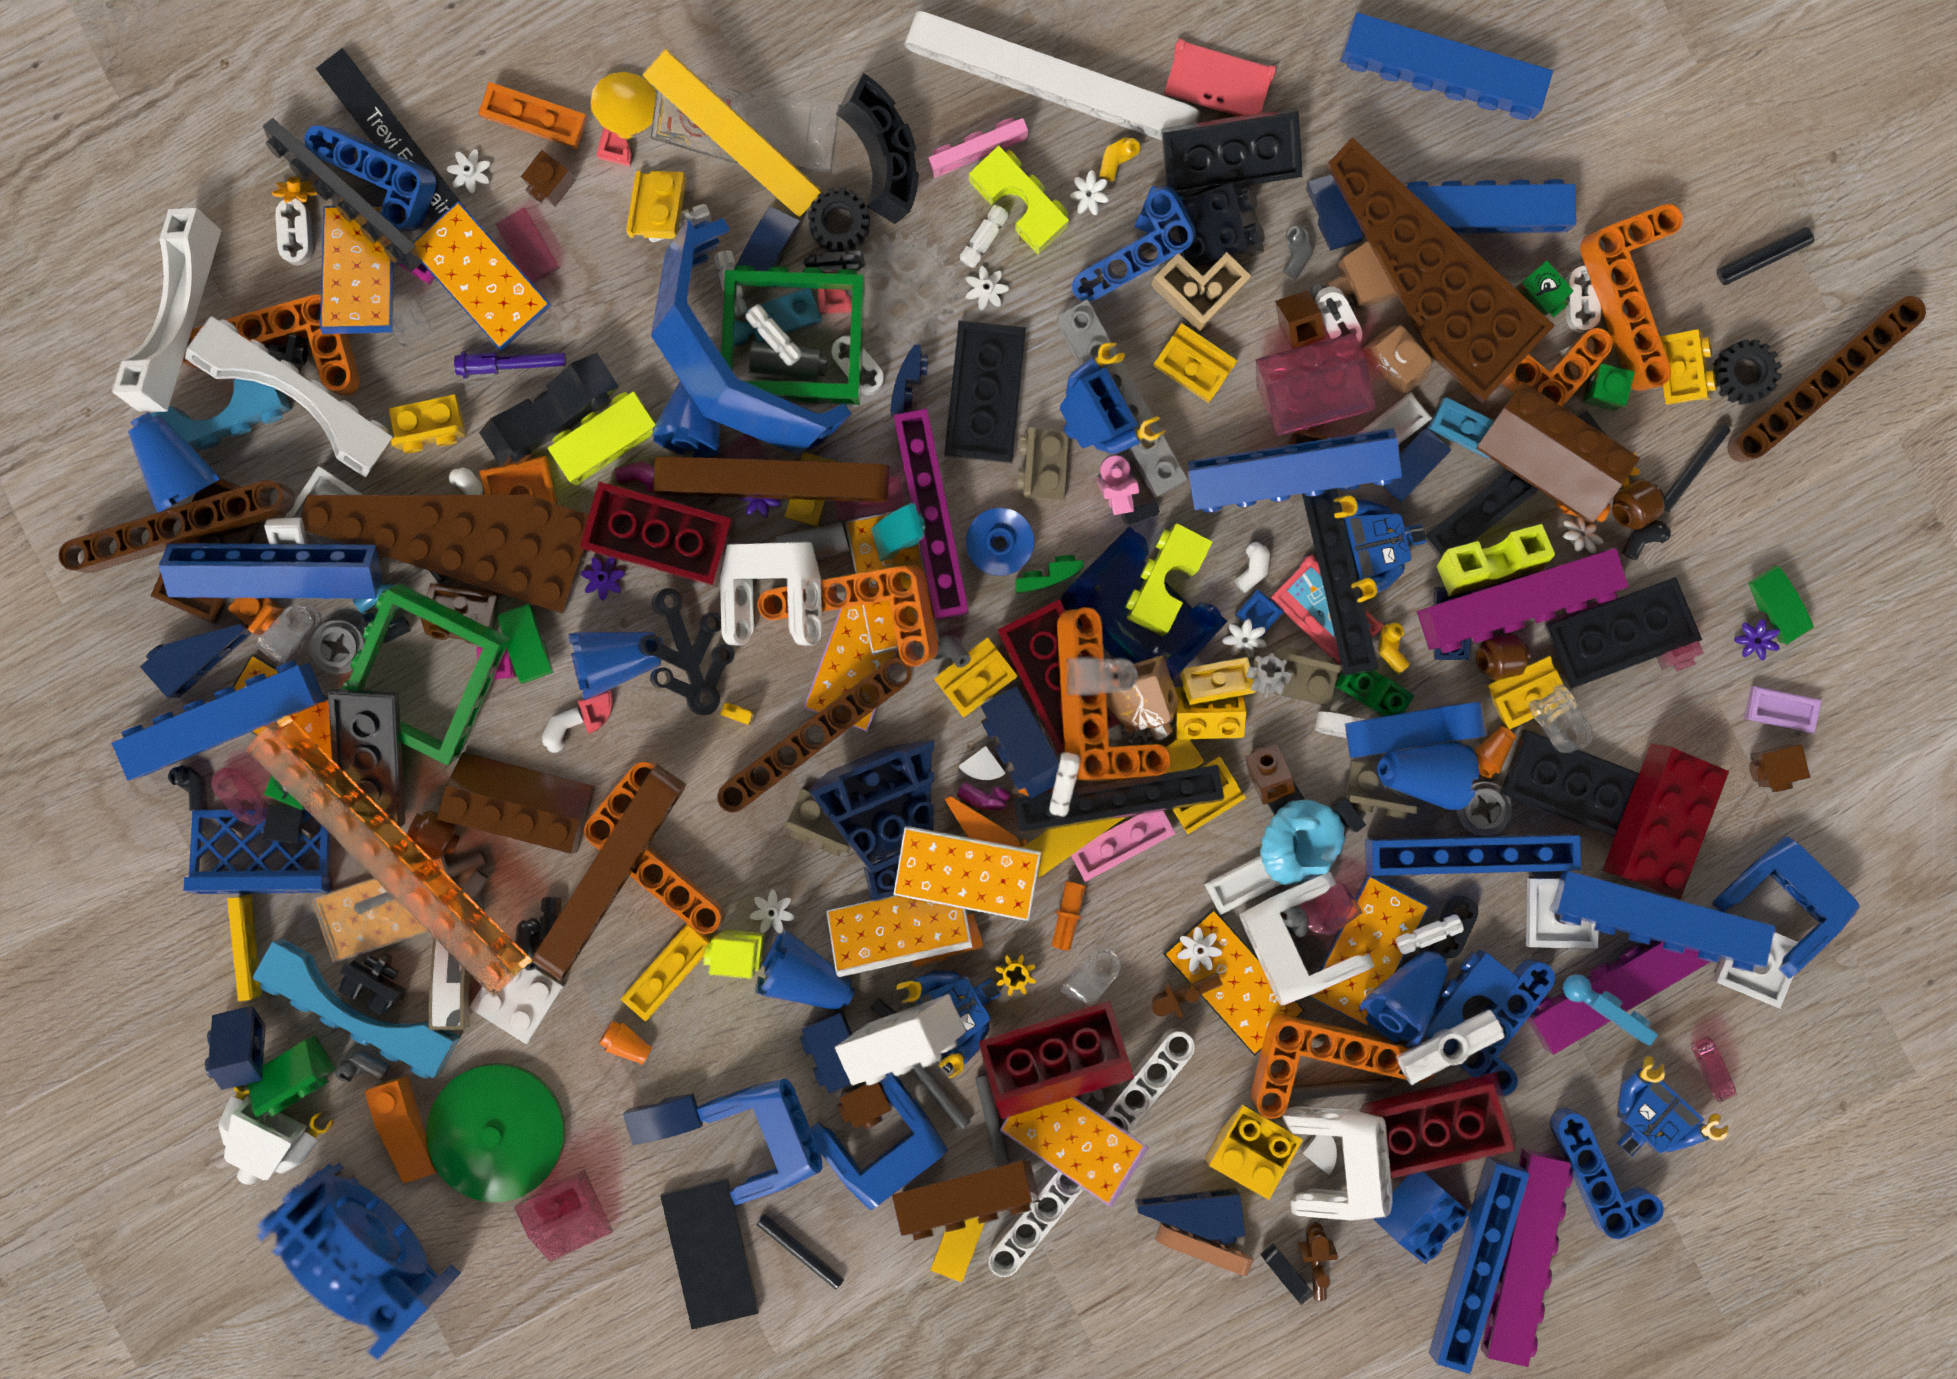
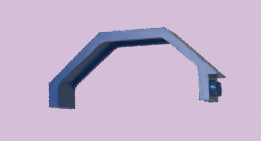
[651,218,852,456]

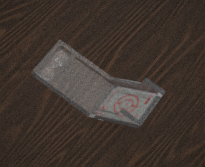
[651,79,840,173]

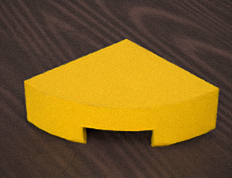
[720,702,756,725]

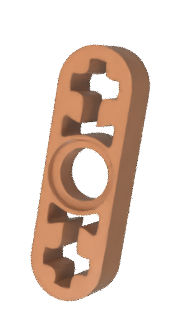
[1155,1222,1254,1276]

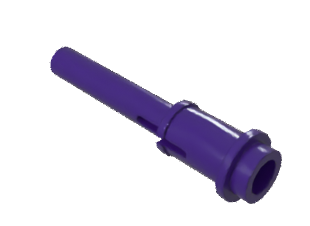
[454,351,566,379]

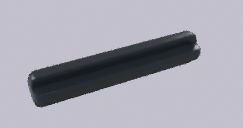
[1716,227,1815,285]

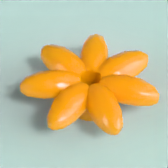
[272,176,318,203]

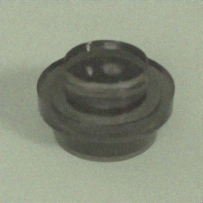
[1294,935,1327,970]

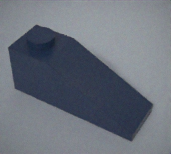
[140,624,253,698]
[1135,1188,1245,1244]

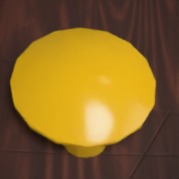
[590,72,659,139]

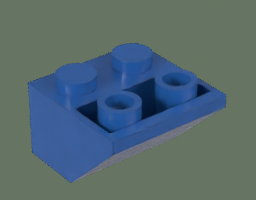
[1372,1172,1470,1264]

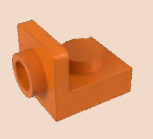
[228,598,285,635]

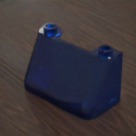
[1061,526,1228,680]

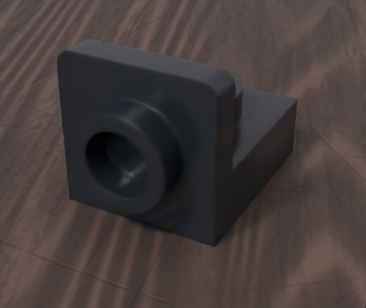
[265,334,309,373]

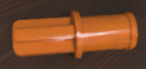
[1052,881,1087,951]

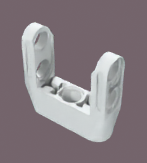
[720,542,822,646]
[1240,872,1375,1005]
[1282,1106,1392,1220]

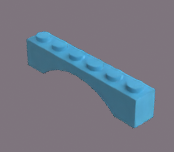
[252,939,461,1078]

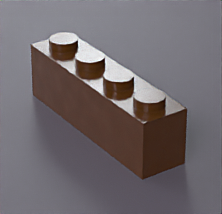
[892,1161,1040,1241]

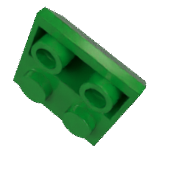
[248,1035,336,1117]

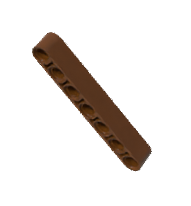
[1727,296,1926,463]
[653,457,890,502]
[58,480,295,573]
[717,656,914,813]
[532,765,687,980]

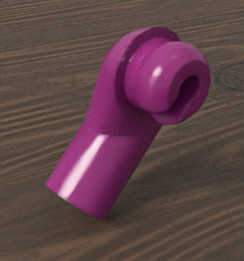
[615,461,654,493]
[957,782,1010,810]

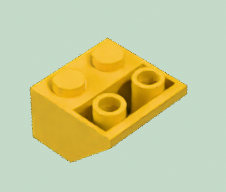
[1205,1104,1303,1200]

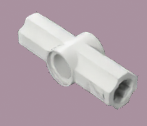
[1396,1009,1504,1085]

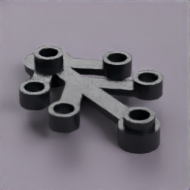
[638,588,735,716]

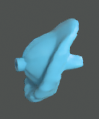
[1260,800,1346,886]

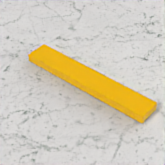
[642,48,822,217]
[1022,739,1205,879]

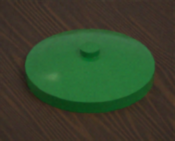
[426,1063,565,1202]

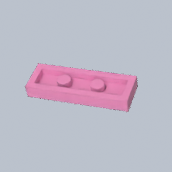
[928,118,1028,178]
[1071,811,1176,882]

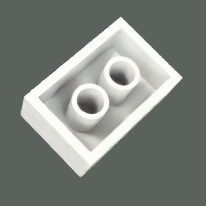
[835,994,966,1085]

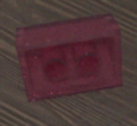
[1255,333,1376,436]

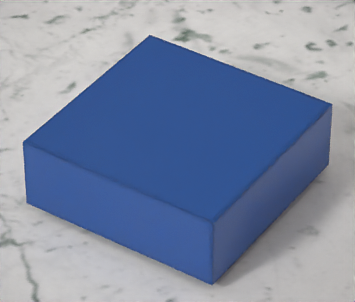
[1234,590,1284,638]

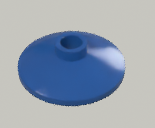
[966,508,1034,576]

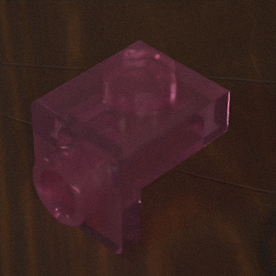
[1657,641,1704,672]
[1300,883,1363,936]

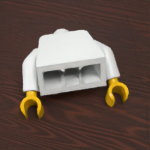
[218,1085,334,1185]

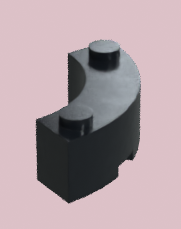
[836,72,919,224]
[479,352,619,467]

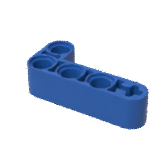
[304,125,436,231]
[1072,186,1196,302]
[1344,701,1487,758]
[1457,959,1555,1096]
[1550,1108,1664,1240]

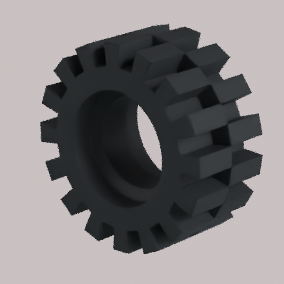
[808,188,870,253]
[1713,339,1782,404]

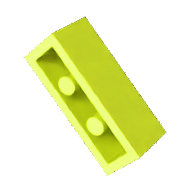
[548,391,656,486]

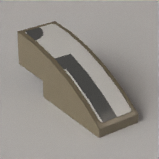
[429,922,472,1030]

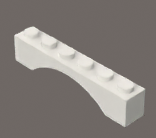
[112,208,222,412]
[185,316,393,478]

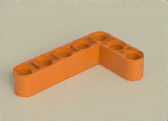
[1580,204,1683,392]
[182,294,360,396]
[1502,328,1613,407]
[757,564,938,666]
[1057,608,1171,780]
[584,761,725,934]
[1250,1014,1435,1119]

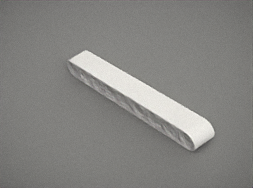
[904,11,1200,140]
[988,1027,1195,1277]

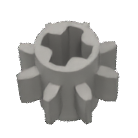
[1247,653,1292,698]

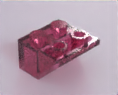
[514,1169,613,1262]

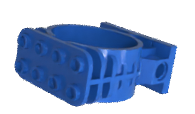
[257,1163,461,1361]

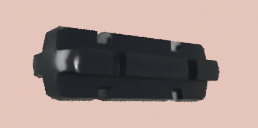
[803,250,866,273]
[539,896,561,944]

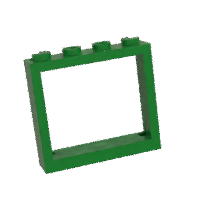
[721,266,865,405]
[341,584,511,765]

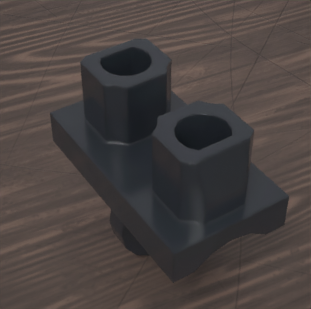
[338,953,407,1015]

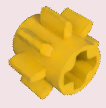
[995,953,1036,996]

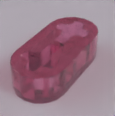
[211,767,268,826]
[1691,1036,1737,1103]

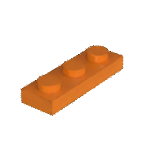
[478,82,588,150]

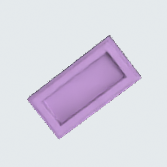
[1744,686,1822,733]

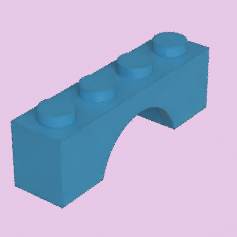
[151,379,292,450]

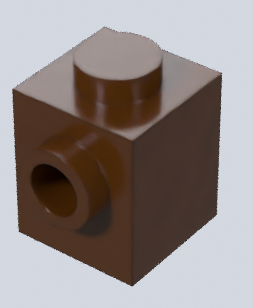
[520,150,576,207]
[1275,290,1325,350]
[1245,744,1295,805]
[1749,744,1811,792]
[837,1081,893,1129]

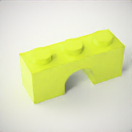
[969,146,1069,255]
[1125,523,1213,637]
[1437,524,1555,596]
[704,929,765,978]

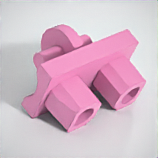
[1097,455,1139,515]

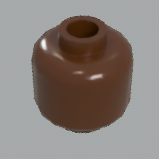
[1611,479,1665,530]
[1476,633,1530,681]
[405,810,460,860]

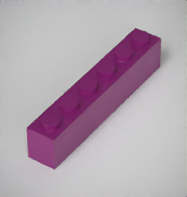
[893,409,969,620]
[1416,548,1629,654]
[1527,939,1710,1055]
[1480,1148,1573,1367]

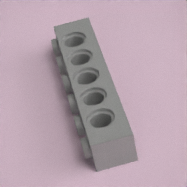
[1056,299,1188,500]

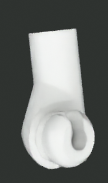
[449,467,484,495]
[1234,542,1270,593]
[542,707,584,753]

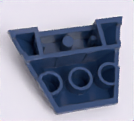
[808,739,934,873]

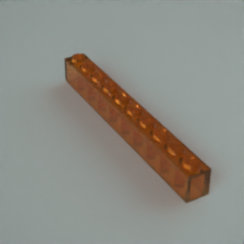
[246,715,532,997]

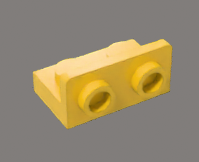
[1660,329,1717,405]
[388,394,466,454]
[1174,687,1246,740]

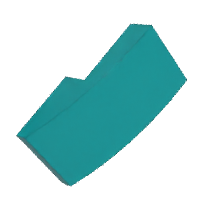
[871,503,925,561]

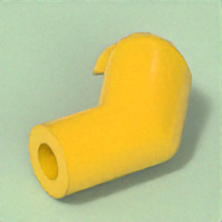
[1099,137,1141,182]
[1378,622,1411,675]

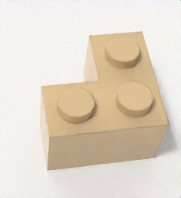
[1151,252,1251,333]

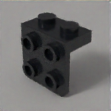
[1177,182,1265,268]

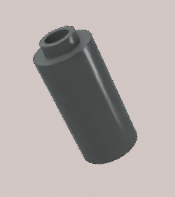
[749,341,828,383]
[775,519,850,561]

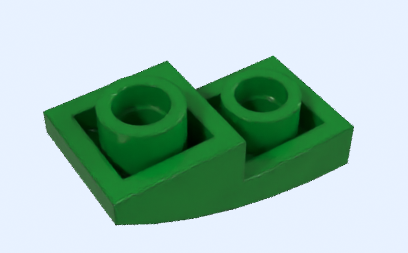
[1015,555,1084,594]
[1748,565,1814,645]
[497,604,554,684]
[1335,670,1414,717]

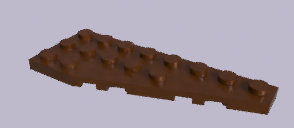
[1327,137,1555,403]
[300,495,589,614]

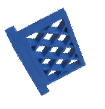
[183,809,332,894]

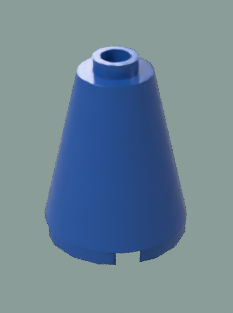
[652,381,720,458]
[128,412,220,513]
[568,632,664,700]
[1377,741,1479,810]
[755,930,855,1010]
[1360,951,1448,1047]

